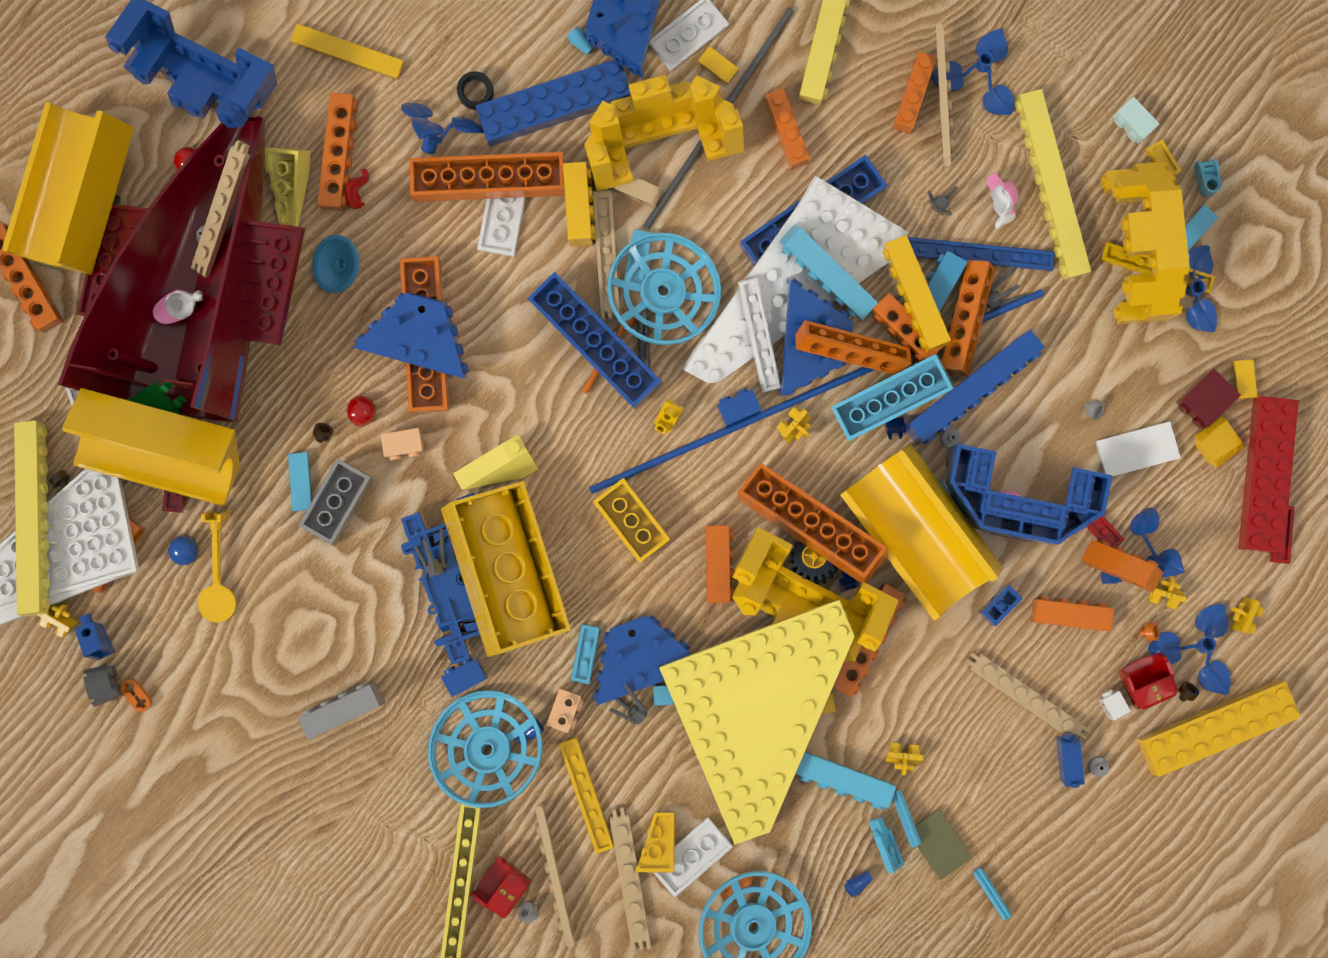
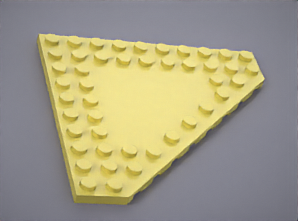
[659,599,855,845]

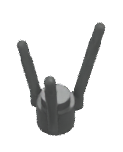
[927,186,958,216]
[987,266,1026,310]
[414,528,447,577]
[610,683,648,725]

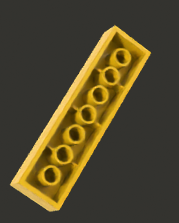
[1137,680,1301,777]

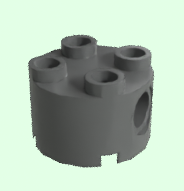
[83,663,122,707]

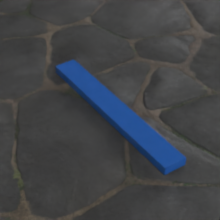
[908,237,1055,272]

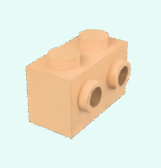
[380,428,425,461]
[546,687,584,733]

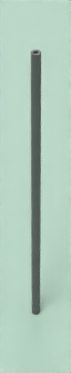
[643,7,794,229]

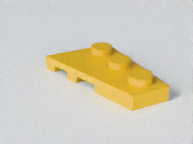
[635,813,675,873]

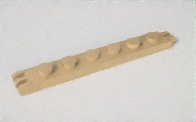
[936,23,954,168]
[191,140,250,278]
[593,189,620,321]
[965,652,1091,746]
[536,804,575,948]
[610,806,651,952]

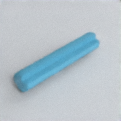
[892,790,921,847]
[973,867,1012,920]

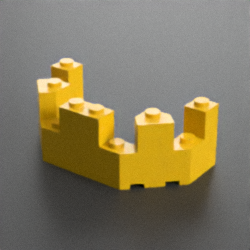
[584,75,744,192]
[1100,162,1190,324]
[732,527,899,661]

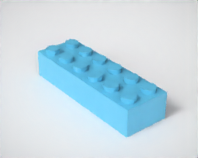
[831,354,955,441]

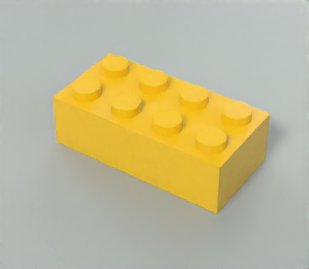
[563,162,596,247]
[593,478,671,563]

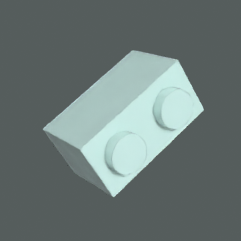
[1112,96,1159,144]

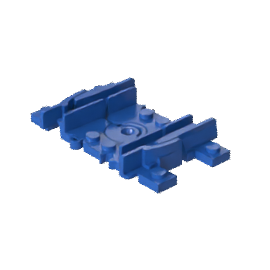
[401,493,480,665]

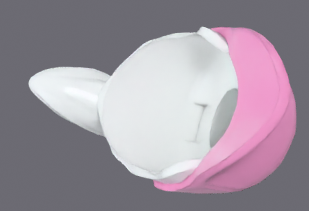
[987,173,1019,229]
[153,290,204,324]

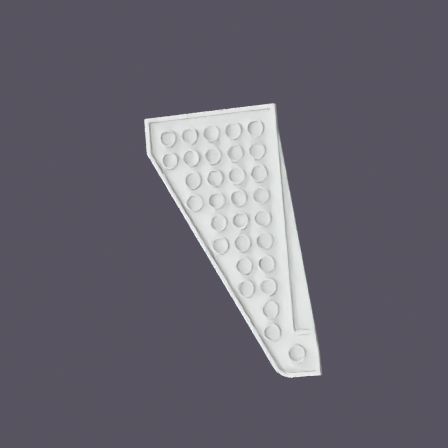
[683,176,909,383]
[0,469,140,625]

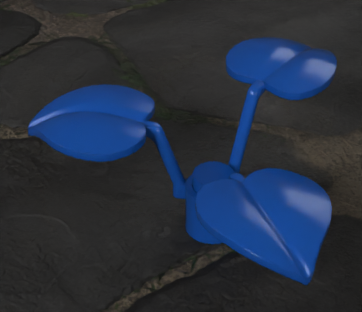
[931,29,1014,115]
[401,103,484,154]
[1185,245,1217,332]
[1101,507,1185,584]
[1148,604,1231,695]

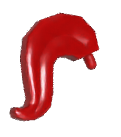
[345,169,369,210]

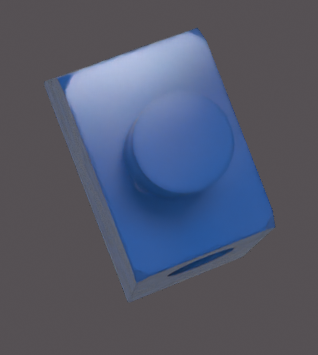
[75,614,116,661]

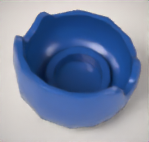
[168,535,199,566]

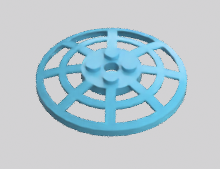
[607,233,721,345]
[428,690,543,808]
[698,871,812,958]

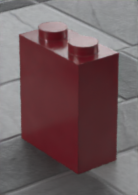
[1176,368,1241,429]

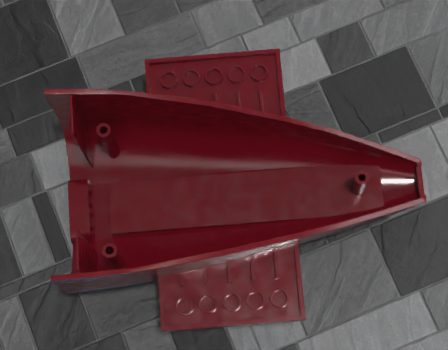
[58,116,305,423]

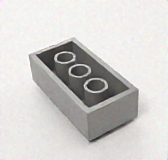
[298,458,374,545]
[298,681,385,740]

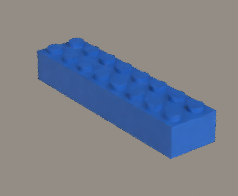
[475,59,630,147]
[739,154,888,266]
[527,272,663,410]
[904,329,1045,445]

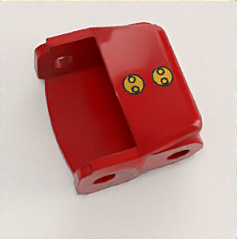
[1118,652,1178,710]
[470,855,532,919]

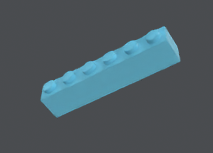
[779,224,878,320]
[795,751,896,810]

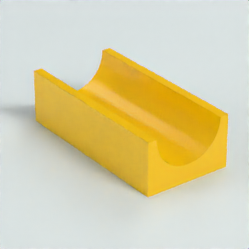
[2,102,134,275]
[62,388,240,506]
[841,443,1003,621]
[441,481,571,657]

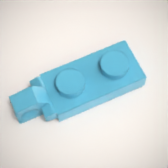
[869,817,904,873]

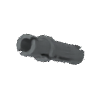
[636,312,651,370]

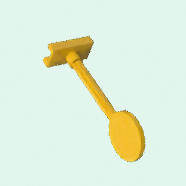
[197,509,237,623]

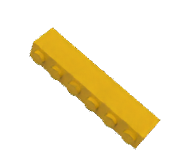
[882,235,951,353]

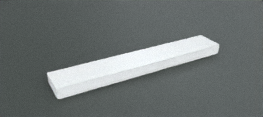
[737,277,781,393]

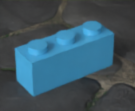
[926,251,967,312]

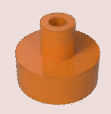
[1140,621,1160,642]

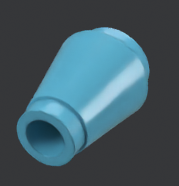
[567,26,594,55]

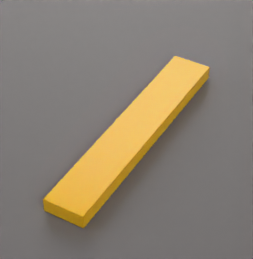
[290,24,404,80]
[1100,242,1216,295]
[558,737,614,854]

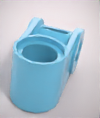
[1194,158,1222,197]

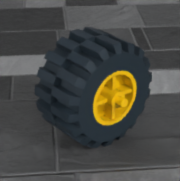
[790,542,838,585]

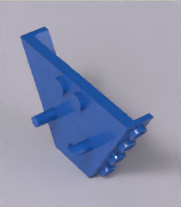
[585,0,661,78]
[779,278,853,396]
[353,292,469,379]
[594,615,692,705]

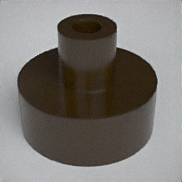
[312,423,333,443]
[49,470,70,489]
[1178,681,1199,702]

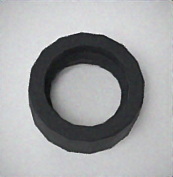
[457,71,494,110]

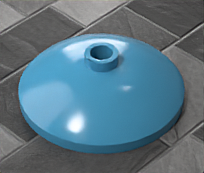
[312,235,360,293]

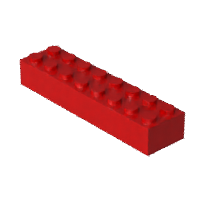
[1238,396,1299,554]

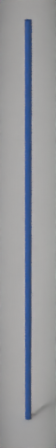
[589,289,1044,494]

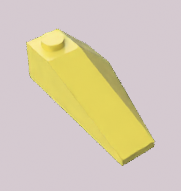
[265,147,311,226]
[453,435,539,490]

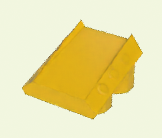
[1194,416,1244,468]

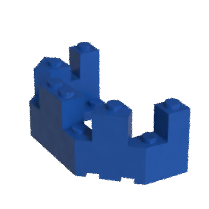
[105,0,278,127]
[945,444,1113,545]

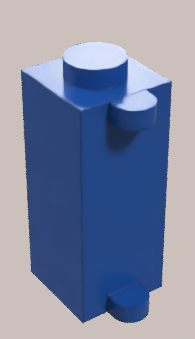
[1056,733,1085,788]

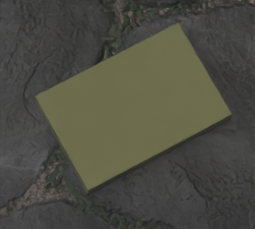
[915,809,972,880]

